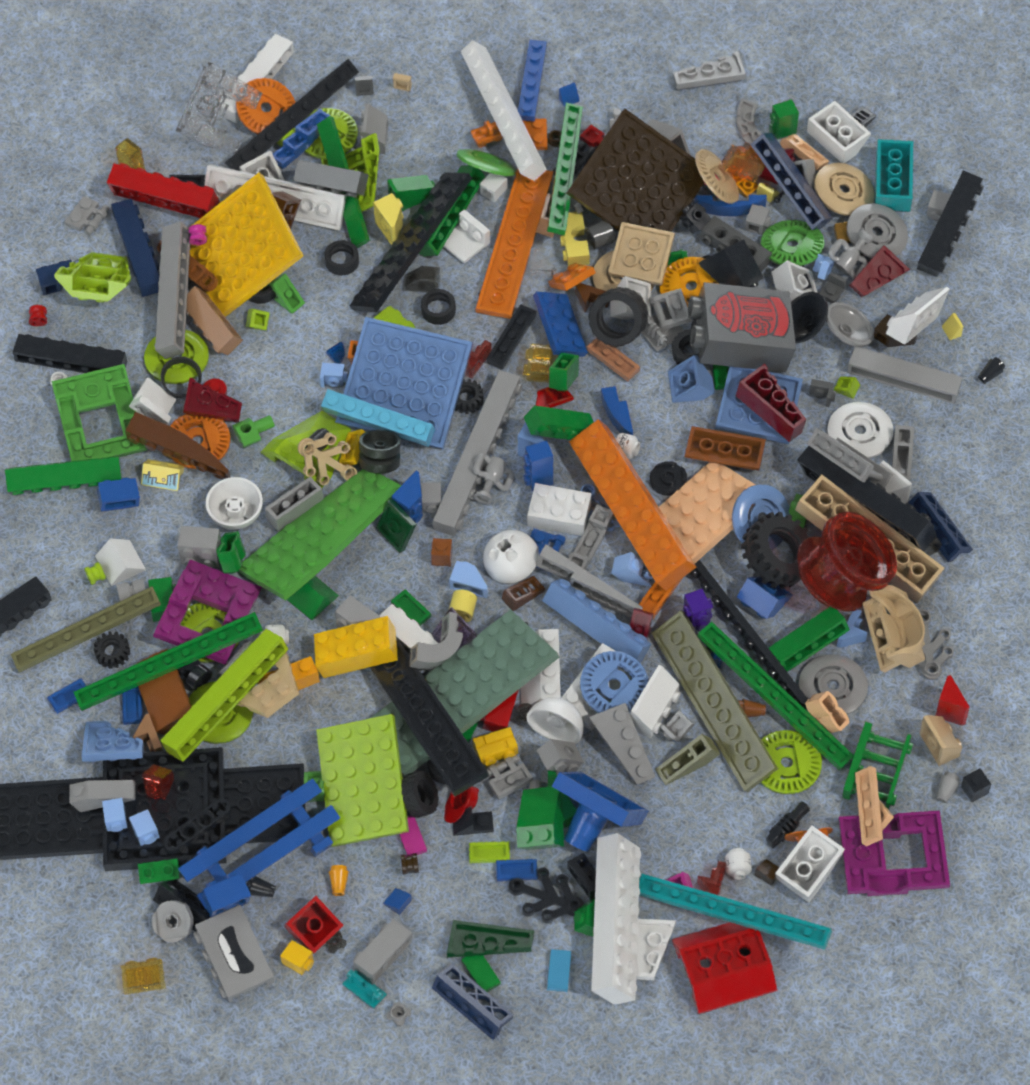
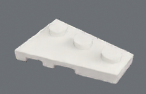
[636,919,676,980]

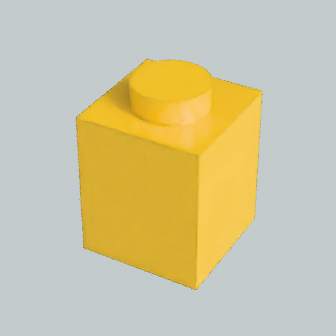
[280,940,314,975]

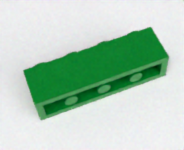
[524,405,594,440]
[769,605,850,672]

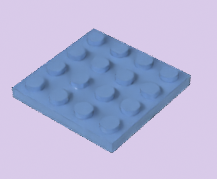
[715,366,803,444]

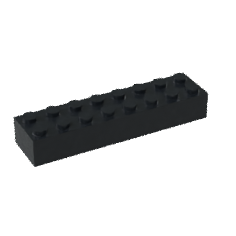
[797,446,937,552]

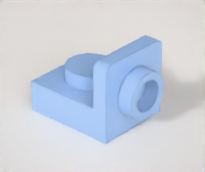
[813,254,835,280]

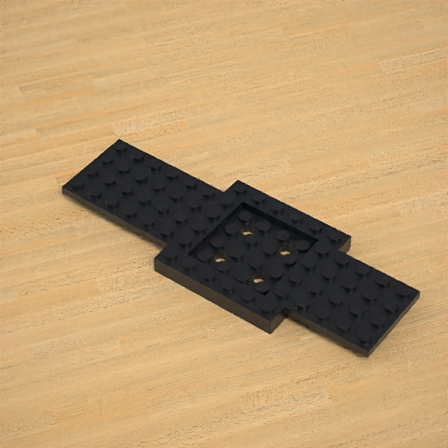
[0,747,306,871]

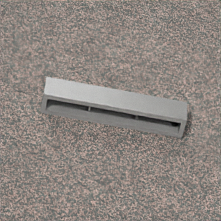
[847,346,963,404]

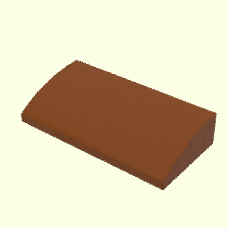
[685,426,766,471]
[136,649,192,735]

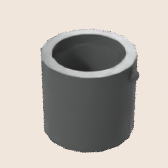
[585,220,615,250]

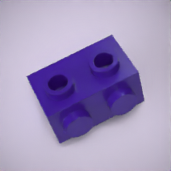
[683,589,713,631]

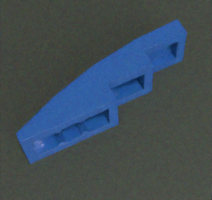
[273,109,330,169]

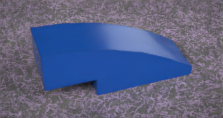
[601,386,633,435]

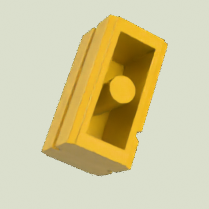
[472,727,518,766]

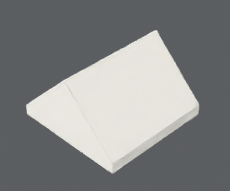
[239,150,285,181]
[95,538,146,586]

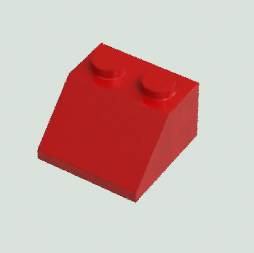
[284,896,344,954]

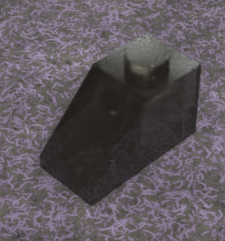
[402,266,441,293]

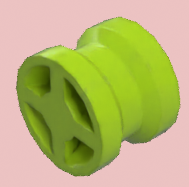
[84,562,106,585]

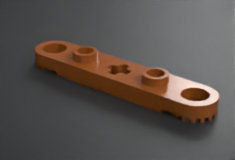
[157,240,218,292]

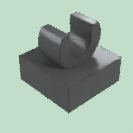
[355,74,374,96]

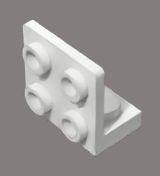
[443,209,490,263]
[129,378,176,424]

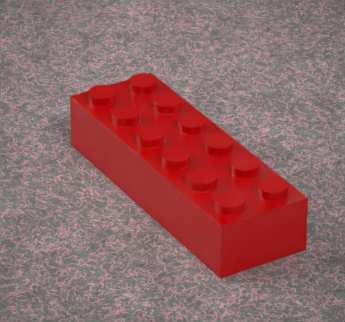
[106,163,221,218]

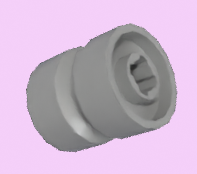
[116,578,145,601]

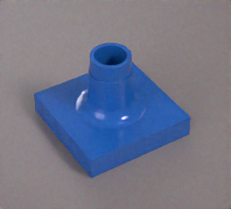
[552,772,649,852]

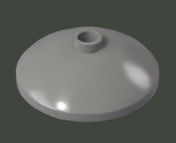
[826,302,874,347]

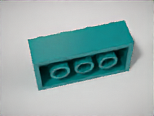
[875,139,914,212]

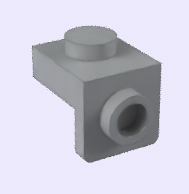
[660,711,695,742]

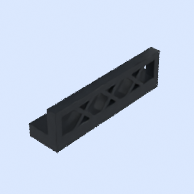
[153,880,210,932]

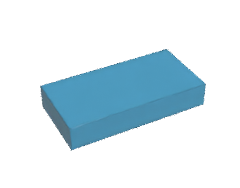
[547,949,571,992]

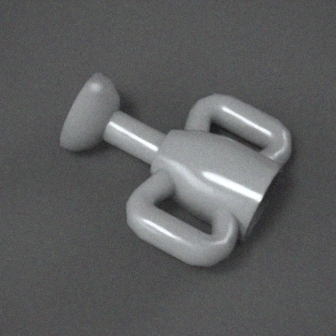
[828,229,874,279]
[473,453,514,505]

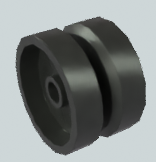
[359,430,401,474]

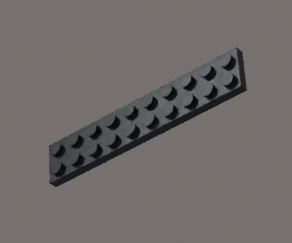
[349,172,472,312]
[369,640,489,796]

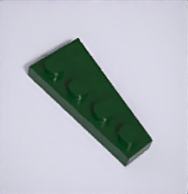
[447,920,534,958]

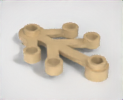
[298,432,357,486]

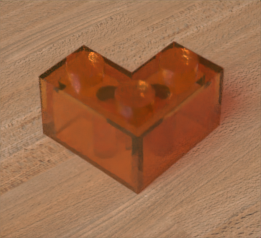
[722,142,765,183]

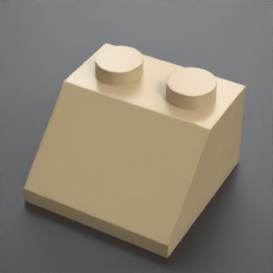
[919,715,962,766]

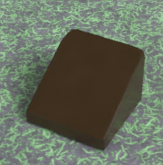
[755,859,780,886]

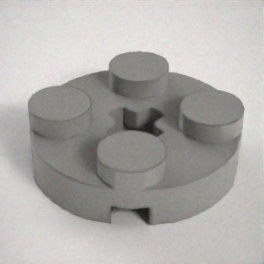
[152,900,193,942]

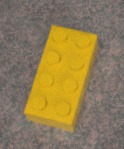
[314,616,398,678]

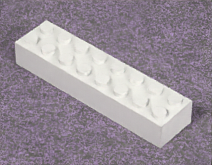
[591,833,641,1004]

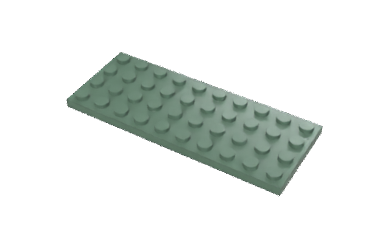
[371,609,560,776]

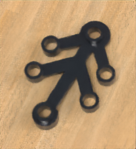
[509,867,584,924]

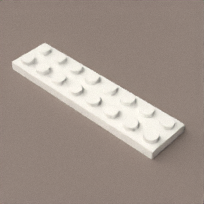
[205,164,346,230]

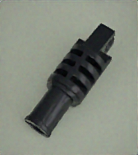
[766,801,810,848]

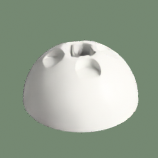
[206,477,263,530]
[483,530,539,583]
[527,697,584,744]

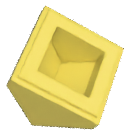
[756,183,780,203]

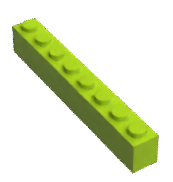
[160,629,289,762]

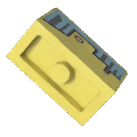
[141,459,184,491]

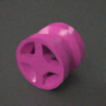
[188,224,207,245]

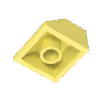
[373,193,404,245]

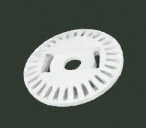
[827,402,893,458]

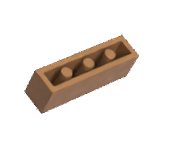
[186,286,243,355]

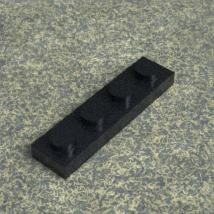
[486,304,537,370]

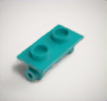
[342,969,387,1009]

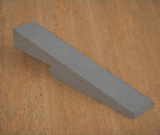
[536,544,643,618]

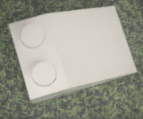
[775,825,845,903]

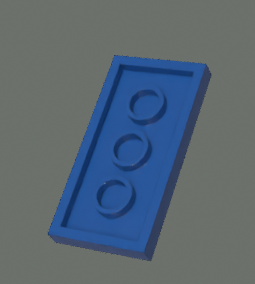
[533,291,588,357]

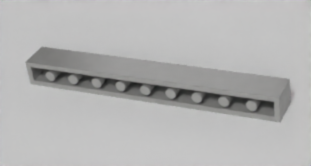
[433,370,522,536]

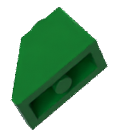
[574,897,595,937]

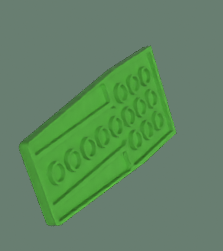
[238,469,401,601]

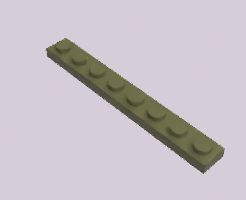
[11,587,161,673]

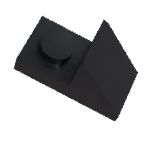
[453,807,494,836]

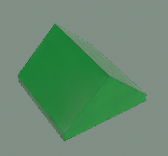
[287,576,339,621]

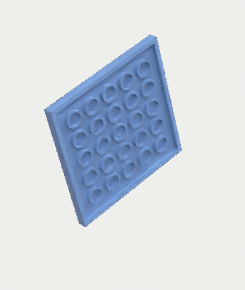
[335,317,473,450]

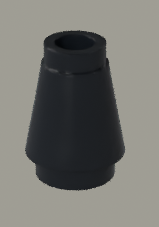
[978,357,1005,384]
[247,876,276,898]

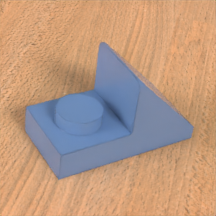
[837,608,868,648]

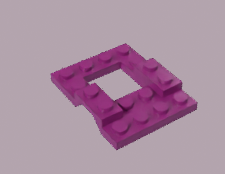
[153,559,262,665]
[838,810,950,896]

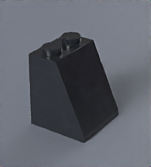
[699,239,764,288]

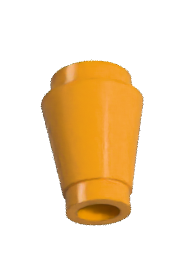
[329,865,349,896]

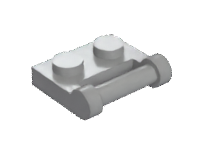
[650,288,692,332]

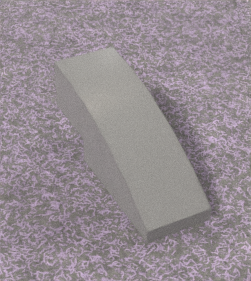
[892,425,914,481]

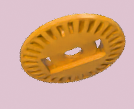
[659,257,719,307]

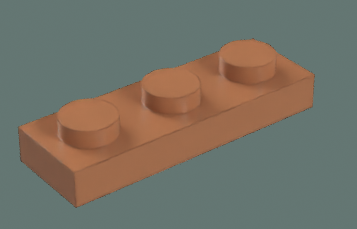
[587,337,640,382]

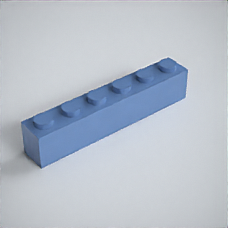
[542,579,651,663]

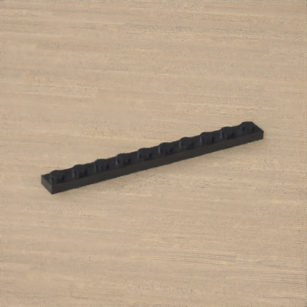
[225,59,359,171]
[690,560,808,710]

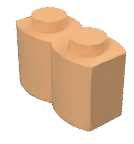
[805,691,850,733]

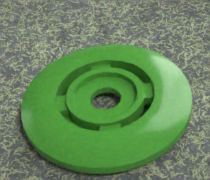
[456,149,517,176]
[761,220,824,266]

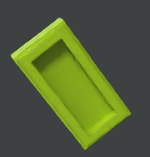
[469,841,510,863]

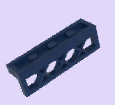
[908,492,973,562]
[432,963,514,1040]

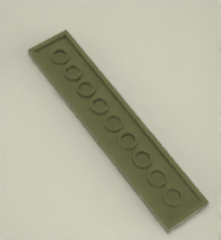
[651,610,778,792]

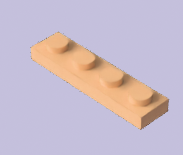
[855,766,883,846]

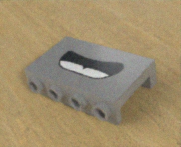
[193,905,275,1003]

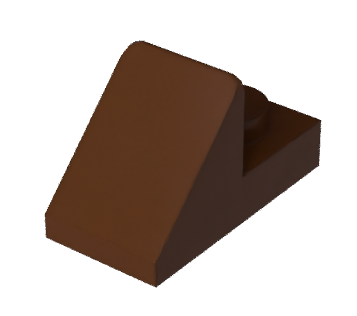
[575,283,610,313]

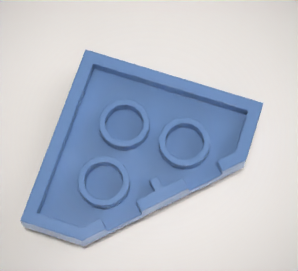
[82,721,144,762]

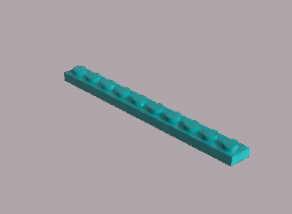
[639,873,832,950]

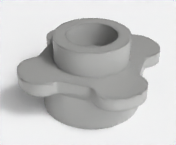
[386,1002,411,1026]

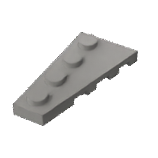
[673,51,746,89]

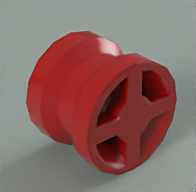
[29,305,47,327]

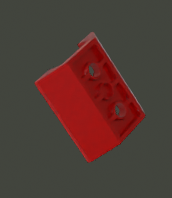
[672,922,777,1015]

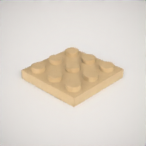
[608,222,675,286]

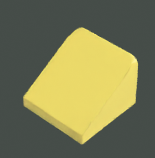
[942,313,963,340]

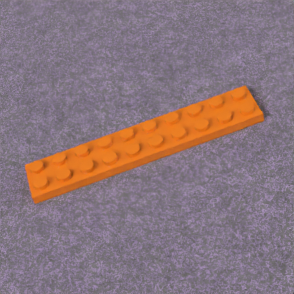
[476,169,553,319]

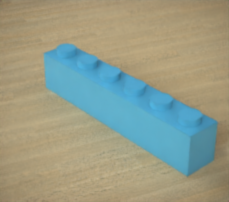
[321,389,435,447]

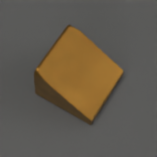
[834,222,851,243]

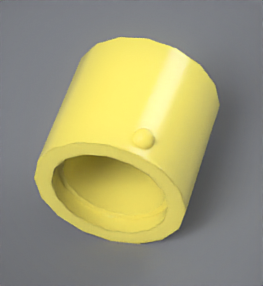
[448,590,477,622]

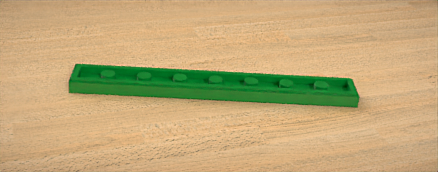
[317,116,370,248]

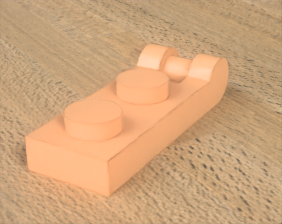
[780,134,829,171]

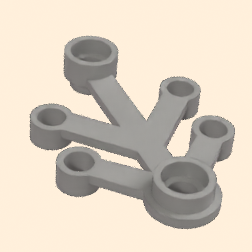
[917,609,954,680]

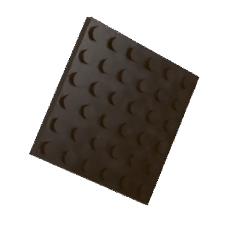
[566,108,704,232]

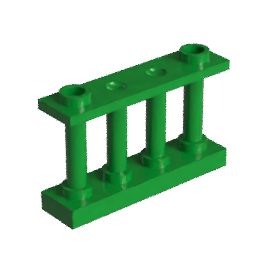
[842,721,913,810]

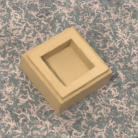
[393,73,412,91]

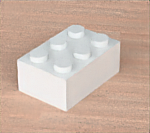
[527,483,591,536]

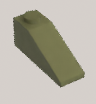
[655,734,721,785]

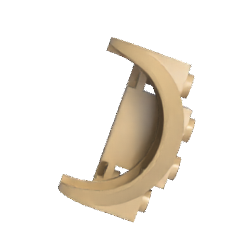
[862,585,925,673]

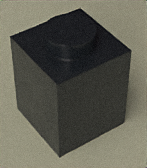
[961,768,991,802]

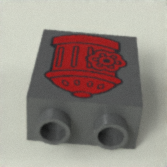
[688,282,796,372]

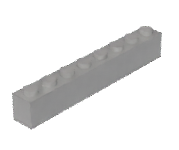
[155,221,191,359]

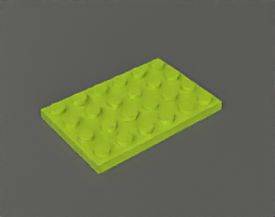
[316,714,409,847]

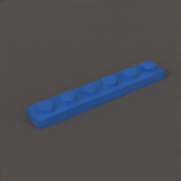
[518,40,547,121]

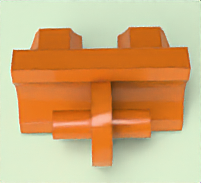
[471,121,503,148]

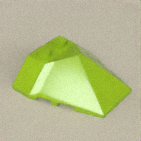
[321,133,380,212]
[55,252,131,303]
[261,411,351,488]

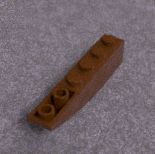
[125,412,231,480]

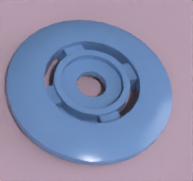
[732,485,790,550]
[580,651,649,715]

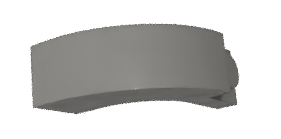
[409,612,463,669]

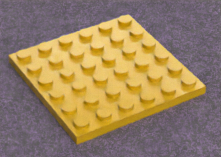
[190,172,304,317]

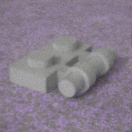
[64,196,109,235]
[486,754,533,800]

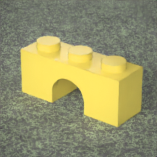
[560,212,590,266]

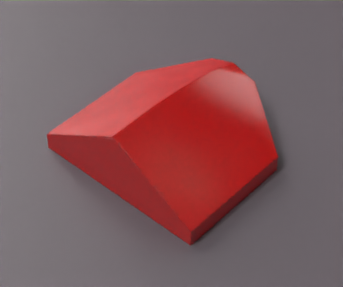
[535,387,574,408]

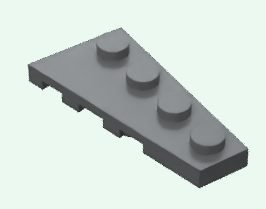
[588,703,655,785]

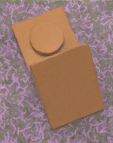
[133,714,163,752]

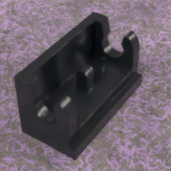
[567,853,596,899]

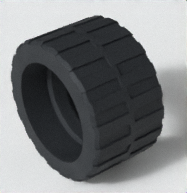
[588,287,649,347]

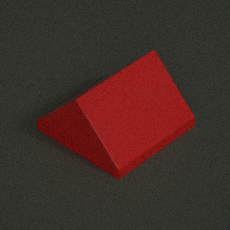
[935,675,970,726]

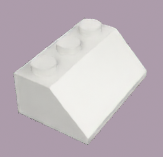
[807,101,871,163]
[631,665,681,738]

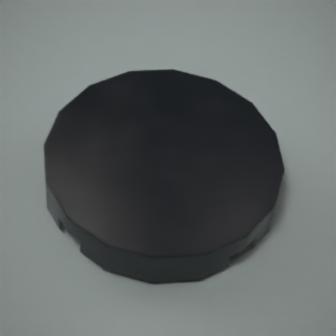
[650,461,687,496]

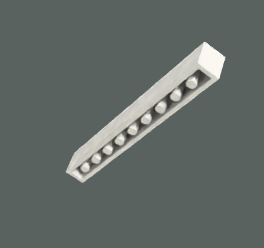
[461,40,547,181]

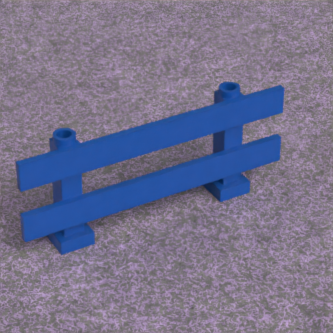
[178,779,340,909]

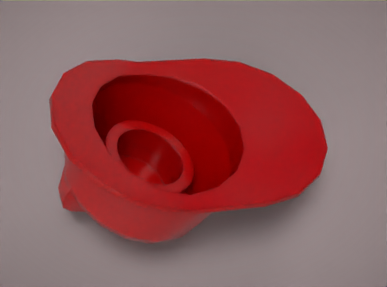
[444,786,479,823]

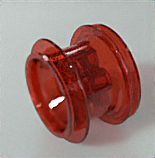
[797,512,897,612]

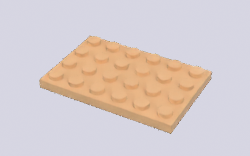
[659,462,756,564]

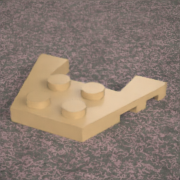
[237,652,299,718]

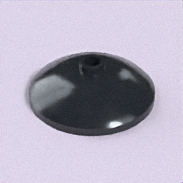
[791,292,828,343]

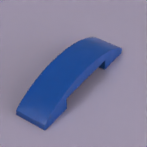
[694,195,767,217]

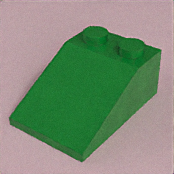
[516,787,564,850]

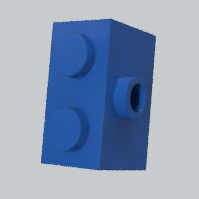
[97,478,140,512]

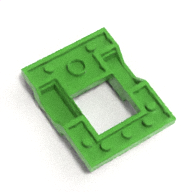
[51,364,147,461]

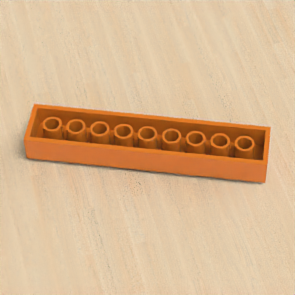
[569,419,696,590]

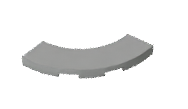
[737,98,762,150]

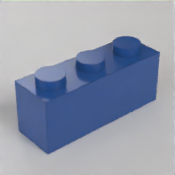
[523,440,553,491]

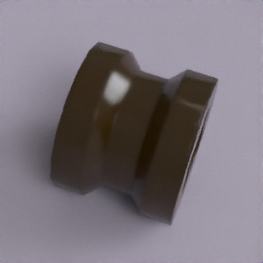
[401,853,419,875]

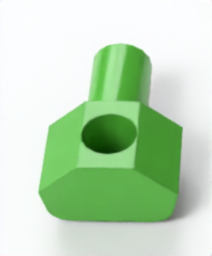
[232,415,275,448]

